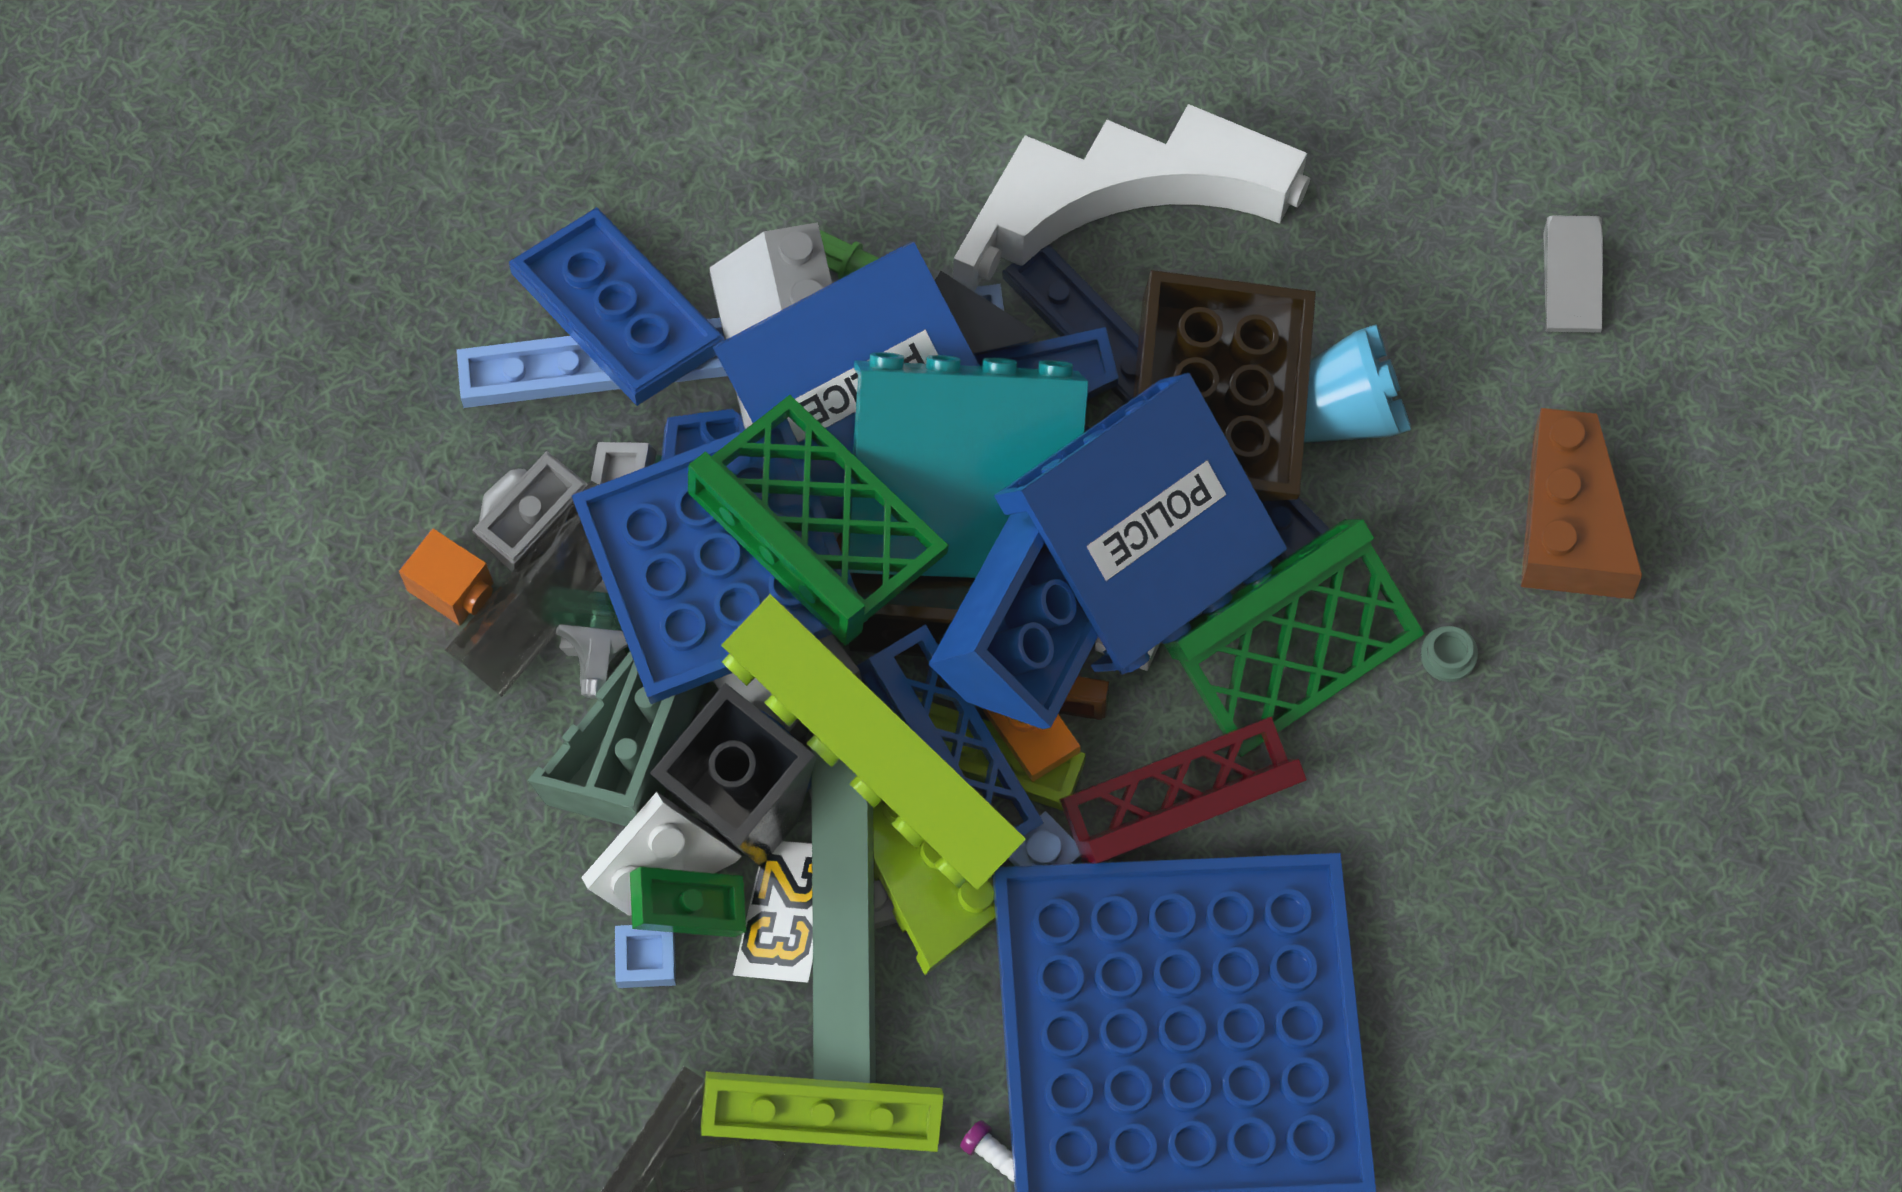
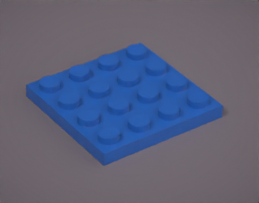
[571,419,868,704]

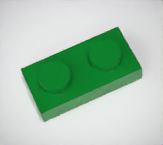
[630,867,746,937]

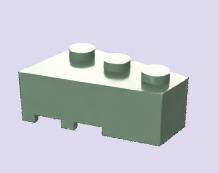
[527,652,706,826]

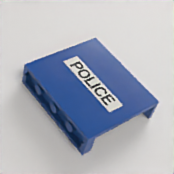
[713,242,979,519]
[994,373,1287,675]

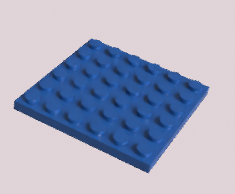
[993,853,1376,1192]

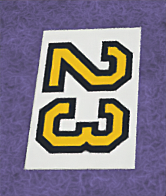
[733,841,813,983]

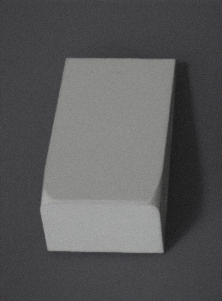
[1543,215,1603,333]

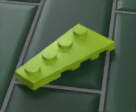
[873,800,996,976]

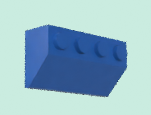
[928,512,1098,729]

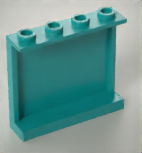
[841,352,1088,578]

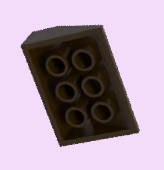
[1133,270,1316,502]

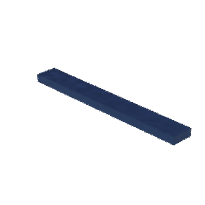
[1002,245,1330,561]

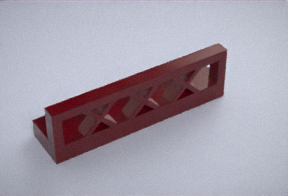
[1059,717,1307,864]

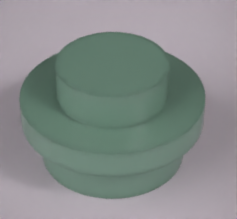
[1421,626,1478,682]

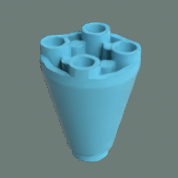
[1304,324,1411,443]

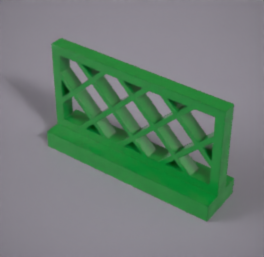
[688,395,949,646]
[1164,519,1424,757]

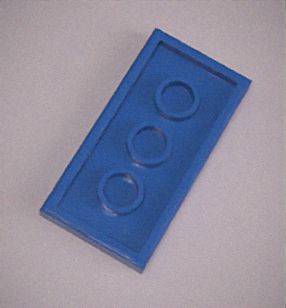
[509,207,725,406]

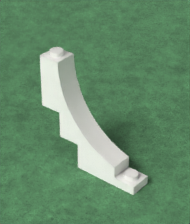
[953,104,1310,292]

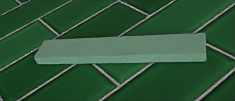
[811,748,876,1083]

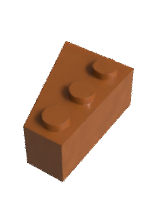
[1521,408,1642,599]

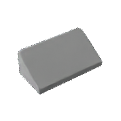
[472,451,589,576]

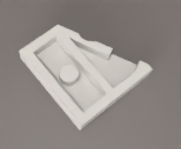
[581,792,741,916]

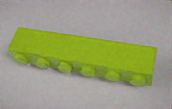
[721,594,1026,890]

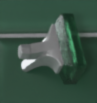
[541,587,628,699]

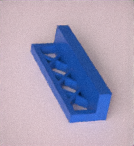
[857,624,1044,836]

